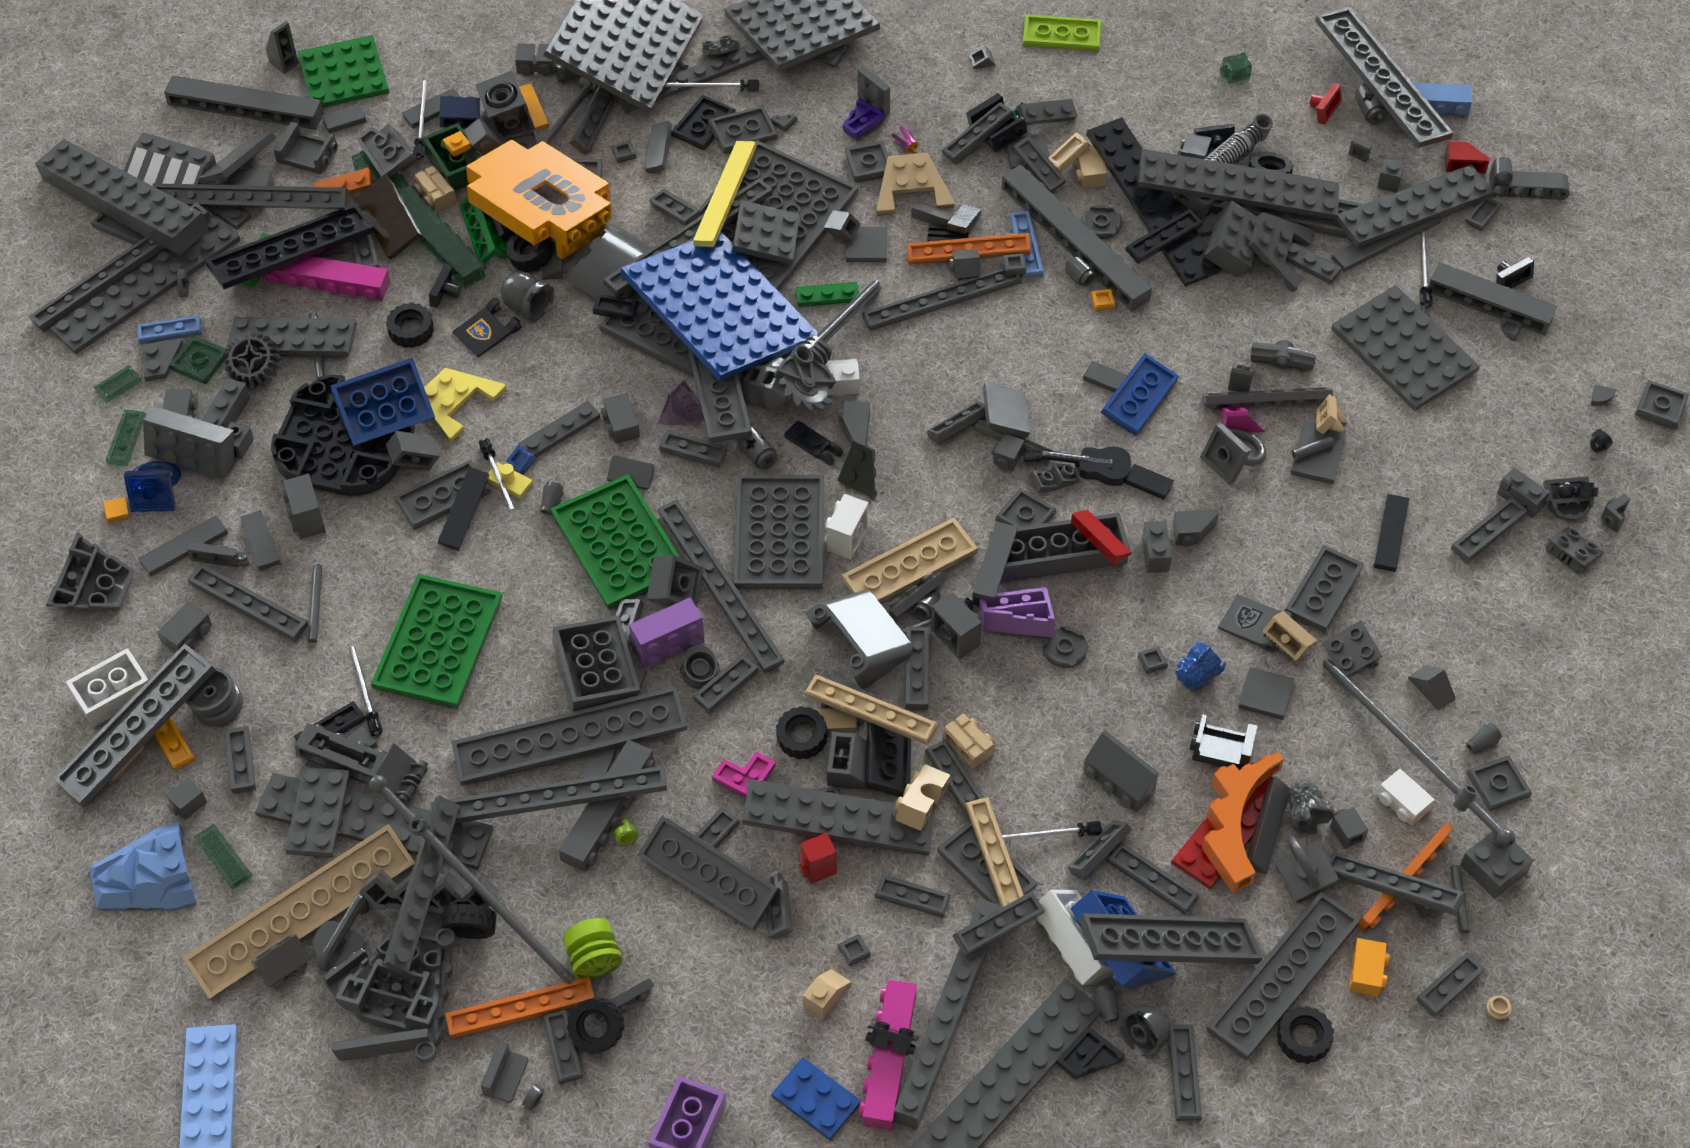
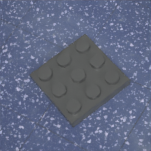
[732,200,800,265]

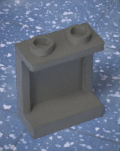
[274,122,338,174]

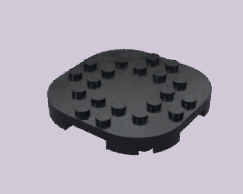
[271,375,415,496]

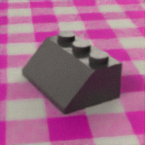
[1083,730,1159,812]

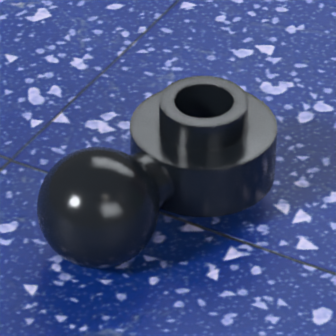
[1557,481,1599,498]

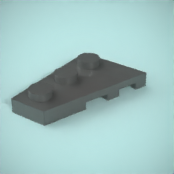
[356,126,417,177]

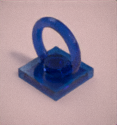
[124,461,181,512]

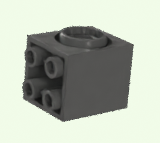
[475,71,535,137]

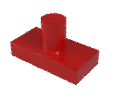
[1310,83,1342,125]

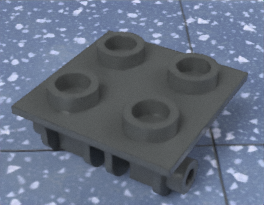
[1546,527,1604,574]
[1322,620,1383,677]
[373,743,428,805]

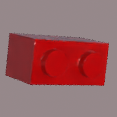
[798,833,837,884]

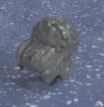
[1287,782,1335,834]

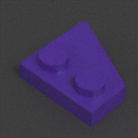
[842,98,885,140]

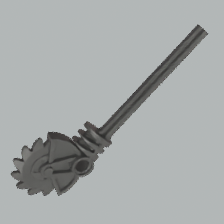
[774,280,882,412]

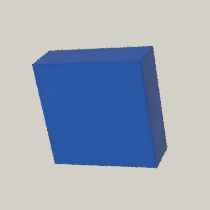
[506,444,536,475]

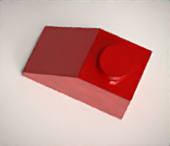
[1445,141,1490,174]

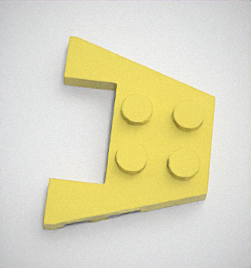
[424,368,507,442]

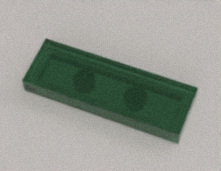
[106,409,146,466]
[194,824,252,890]

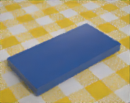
[1100,353,1179,436]

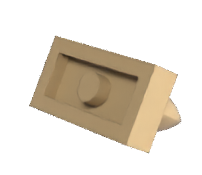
[1316,394,1347,434]

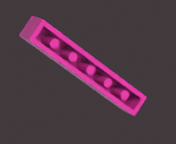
[264,256,390,300]
[858,979,917,1130]

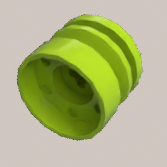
[562,918,623,980]

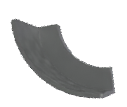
[567,222,651,299]

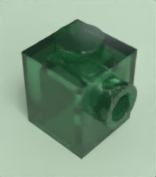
[1220,53,1252,84]

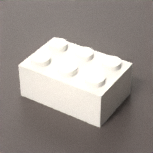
[66,648,149,728]

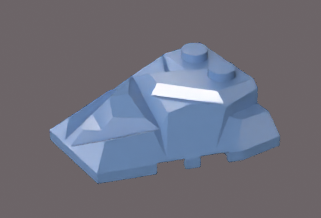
[89,822,196,911]

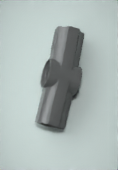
[1250,340,1317,370]

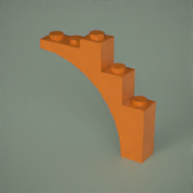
[1202,752,1284,894]

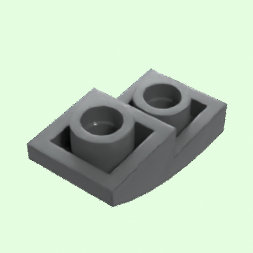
[1029,464,1080,493]

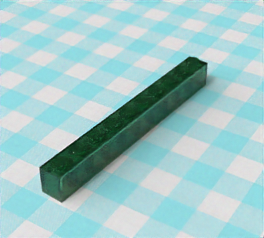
[352,150,486,289]

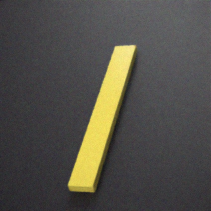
[693,141,756,247]

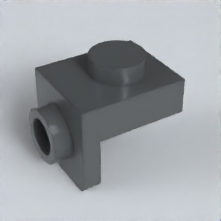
[1601,494,1630,532]

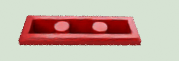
[1071,509,1132,566]

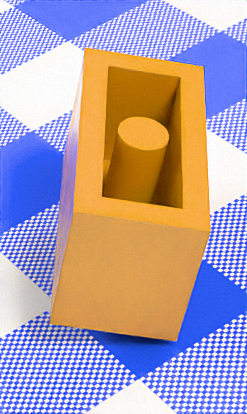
[1349,938,1390,997]

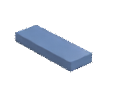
[137,315,202,344]

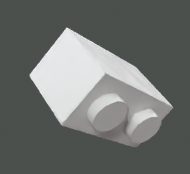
[1377,769,1435,826]

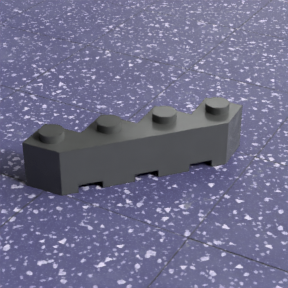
[359,868,499,913]

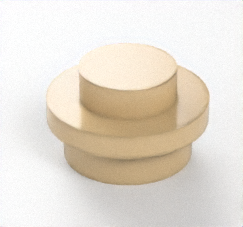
[1486,996,1512,1020]

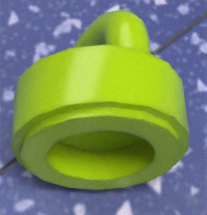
[614,819,639,845]

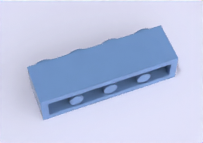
[1412,82,1472,116]

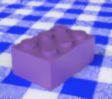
[629,598,705,668]
[648,1076,726,1148]

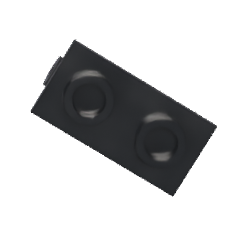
[865,1020,919,1056]

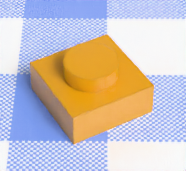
[443,131,471,157]

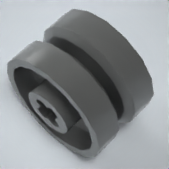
[186,667,243,727]

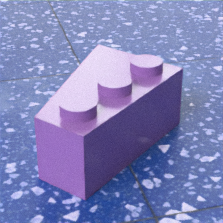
[980,587,1055,638]

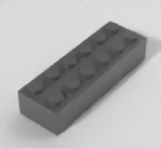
[989,513,1130,582]

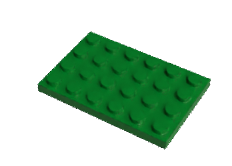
[550,474,680,609]
[371,574,503,708]

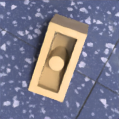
[803,969,851,1020]

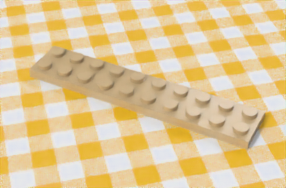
[182,824,415,999]

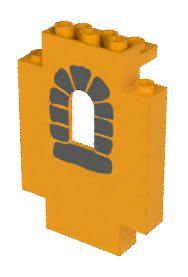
[466,139,612,259]

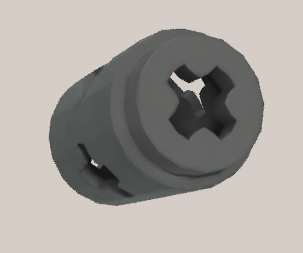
[1355,83,1388,124]
[736,426,777,469]

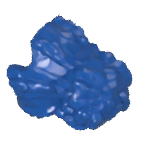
[1175,642,1227,690]

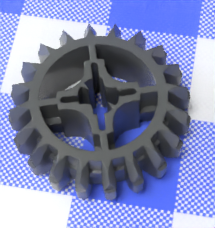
[224,331,282,388]

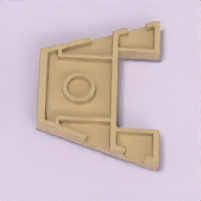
[876,152,955,215]

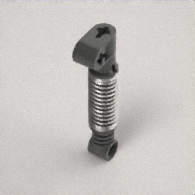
[1173,114,1273,216]

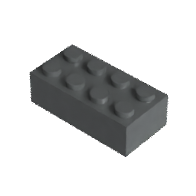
[143,407,234,479]

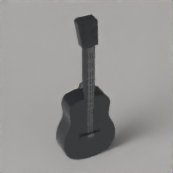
[1024,446,1131,486]

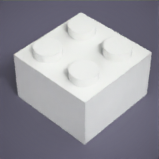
[824,494,869,560]

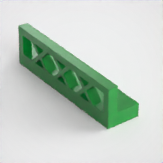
[459,197,508,265]

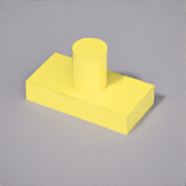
[488,462,533,499]

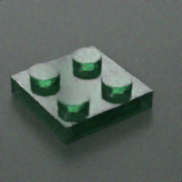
[169,335,228,384]

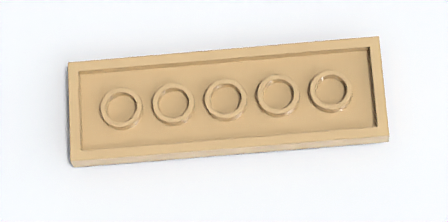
[842,518,978,603]

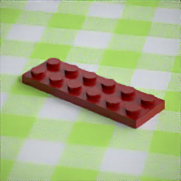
[1171,763,1290,890]

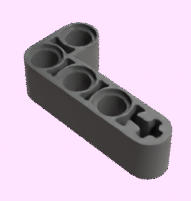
[1489,157,1570,200]

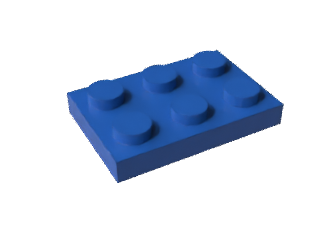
[771,1057,861,1141]

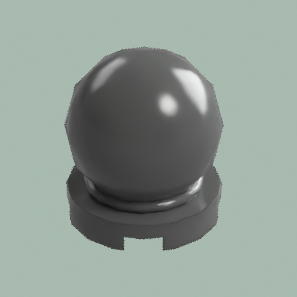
[501,271,555,322]

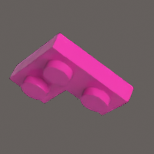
[712,752,776,798]

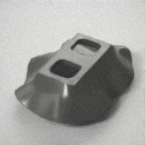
[740,357,789,409]

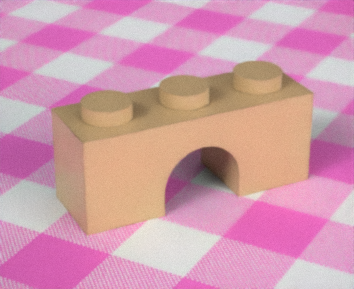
[895,764,950,831]

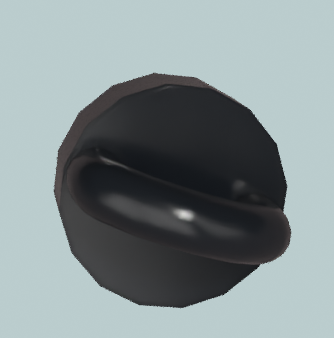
[1590,429,1613,453]

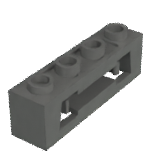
[295,723,387,785]

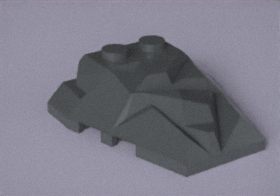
[335,929,442,1032]

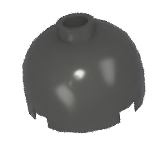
[1119,1005,1169,1056]

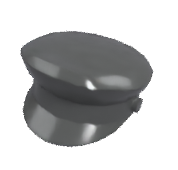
[680,645,720,689]

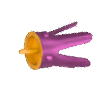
[892,125,919,153]

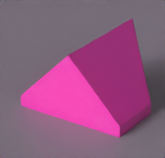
[1220,406,1265,433]

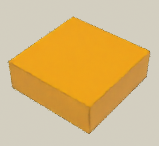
[1091,289,1116,311]
[104,497,130,523]

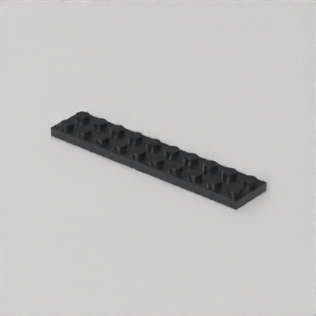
[1086,117,1222,287]

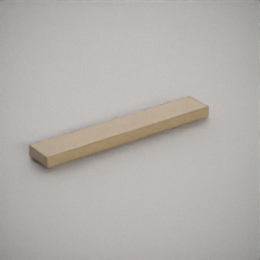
[805,674,938,745]
[965,797,1032,926]

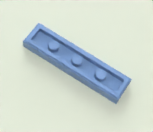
[1009,211,1044,278]

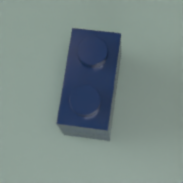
[439,96,480,128]

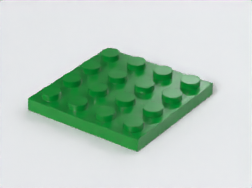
[297,35,389,108]

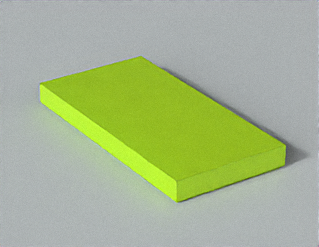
[1023,14,1102,51]

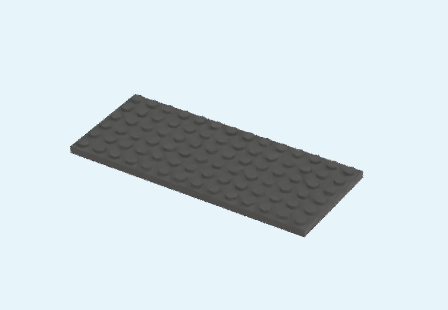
[599,140,858,377]

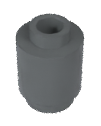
[1065,256,1096,286]

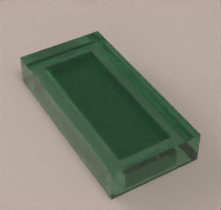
[94,365,142,403]

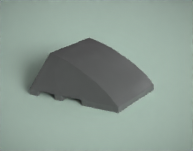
[46,532,134,610]

